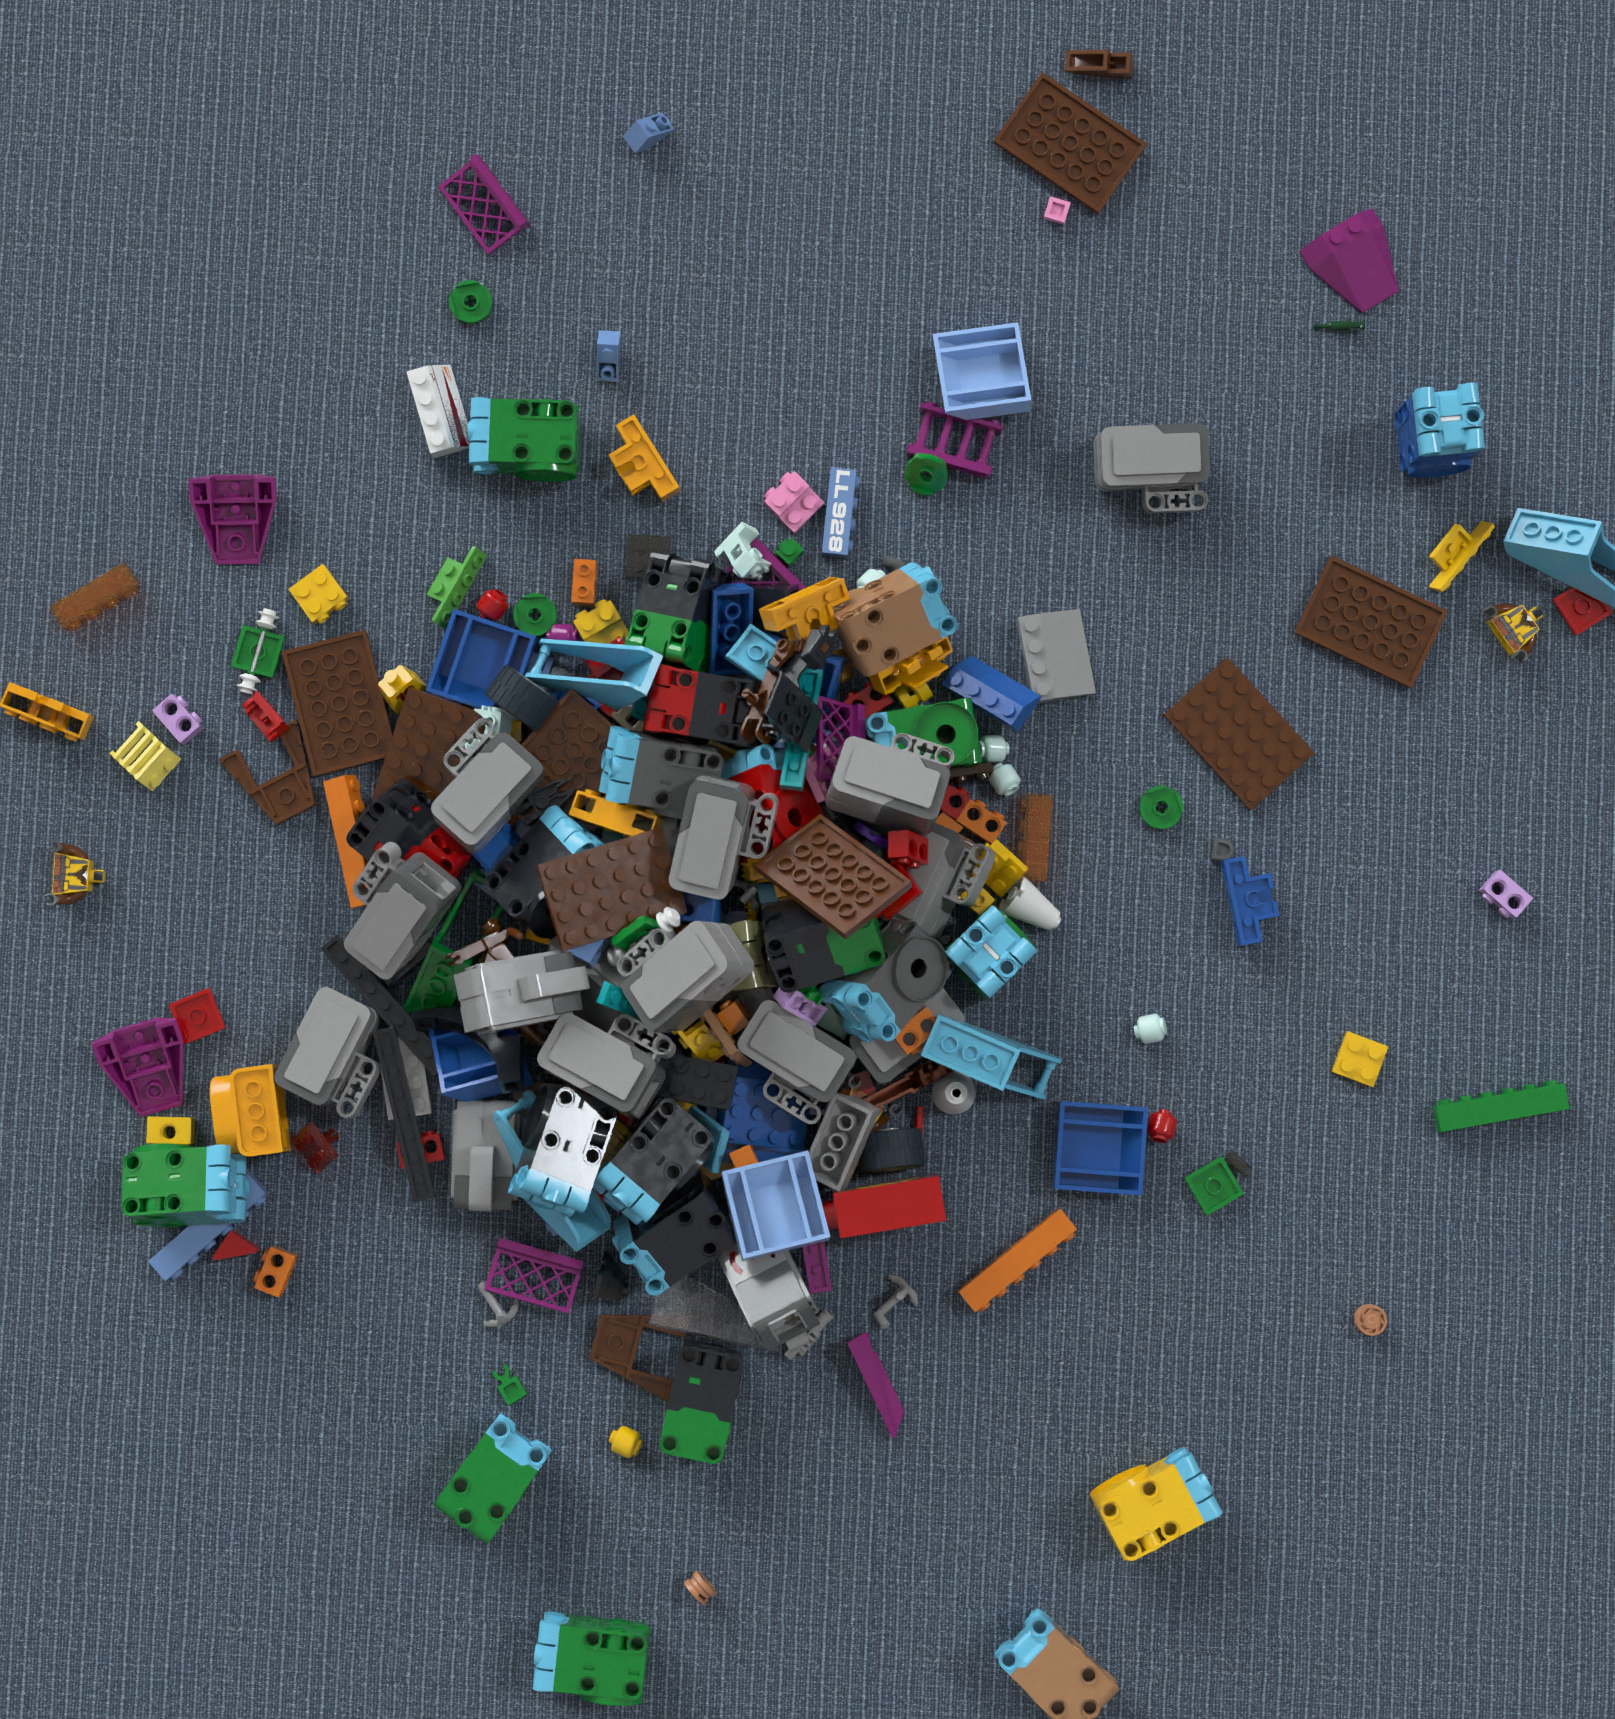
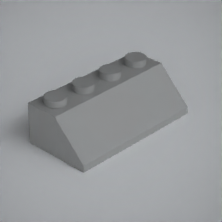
[809,1093,881,1192]

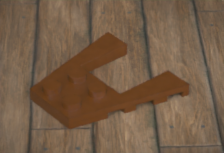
[219,719,316,825]
[589,1314,691,1401]

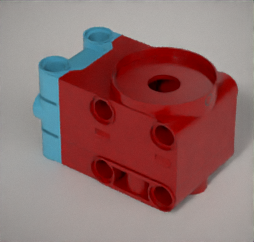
[721,744,823,863]

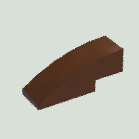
[1065,50,1135,79]

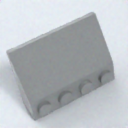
[1016,609,1096,704]

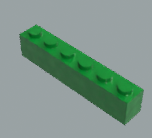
[1432,1080,1570,1132]

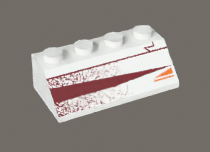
[407,365,470,459]

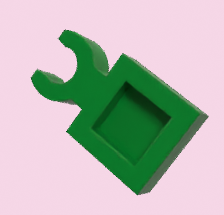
[799,985,824,1006]
[493,1364,528,1407]

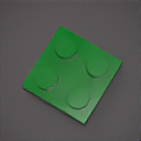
[1184,1156,1244,1216]

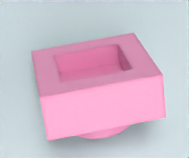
[1043,196,1071,225]

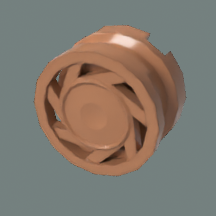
[1354,1304,1387,1336]
[684,1570,717,1605]

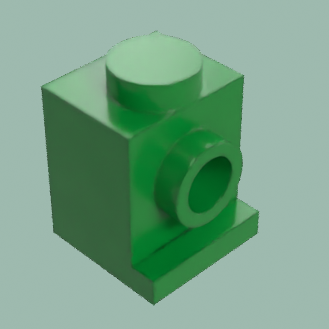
[774,538,804,569]

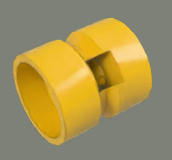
[893,683,933,709]

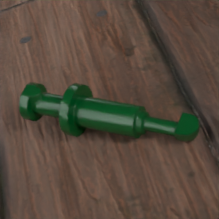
[1314,318,1365,333]

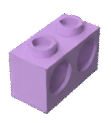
[152,694,204,745]
[1479,870,1533,919]
[773,979,828,1026]

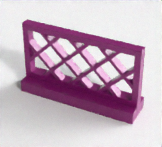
[438,154,531,255]
[726,538,807,635]
[816,696,866,782]
[484,1238,584,1314]
[803,1242,832,1294]

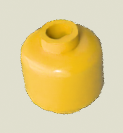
[609,1426,643,1458]

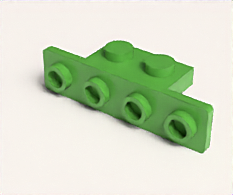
[427,546,487,629]

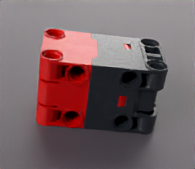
[642,664,762,748]
[346,779,474,879]

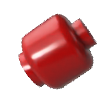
[477,589,509,621]
[1147,1109,1177,1143]

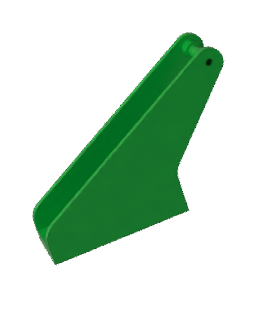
[403,867,504,1013]

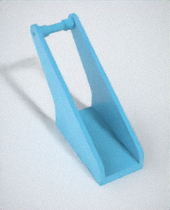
[1503,508,1615,608]
[525,639,663,711]
[921,1013,1062,1099]
[492,1090,611,1252]

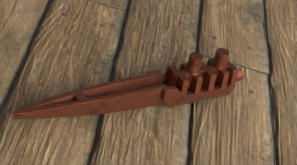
[862,1060,955,1107]

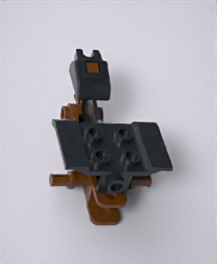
[740,625,837,753]

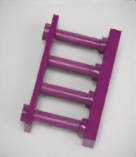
[906,402,1004,479]

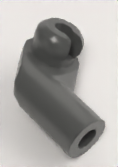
[882,555,905,571]

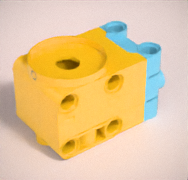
[1090,1447,1223,1561]

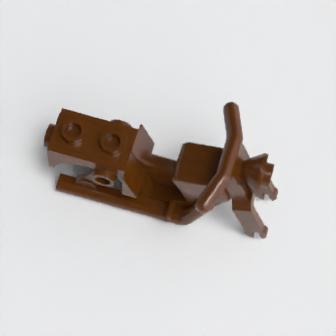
[445,918,558,1044]

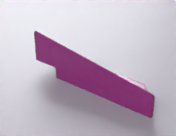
[847,1332,904,1439]

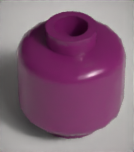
[546,624,579,641]

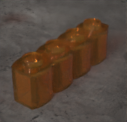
[50,562,141,632]
[1017,793,1053,882]

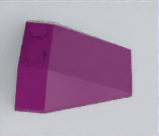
[1299,208,1399,313]
[188,474,277,564]
[91,1017,183,1117]

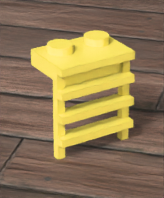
[110,721,181,791]

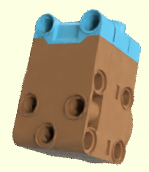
[832,562,958,677]
[994,1608,1120,1719]

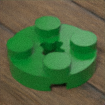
[449,280,493,324]
[904,453,948,495]
[513,593,557,637]
[1139,786,1183,830]

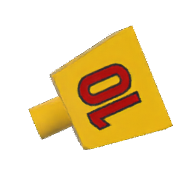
[378,665,427,715]

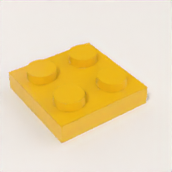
[1331,1031,1388,1087]

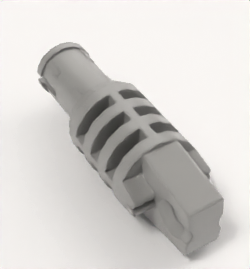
[784,1308,834,1360]

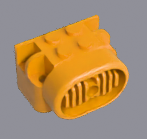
[210,1064,292,1156]

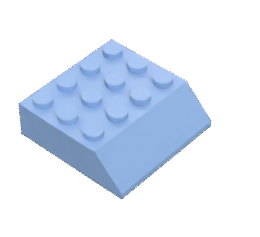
[933,323,1031,420]
[721,1151,830,1262]

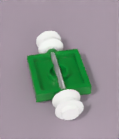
[231,608,286,695]
[607,907,680,967]

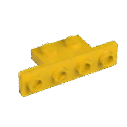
[1429,521,1495,592]
[672,1020,724,1062]

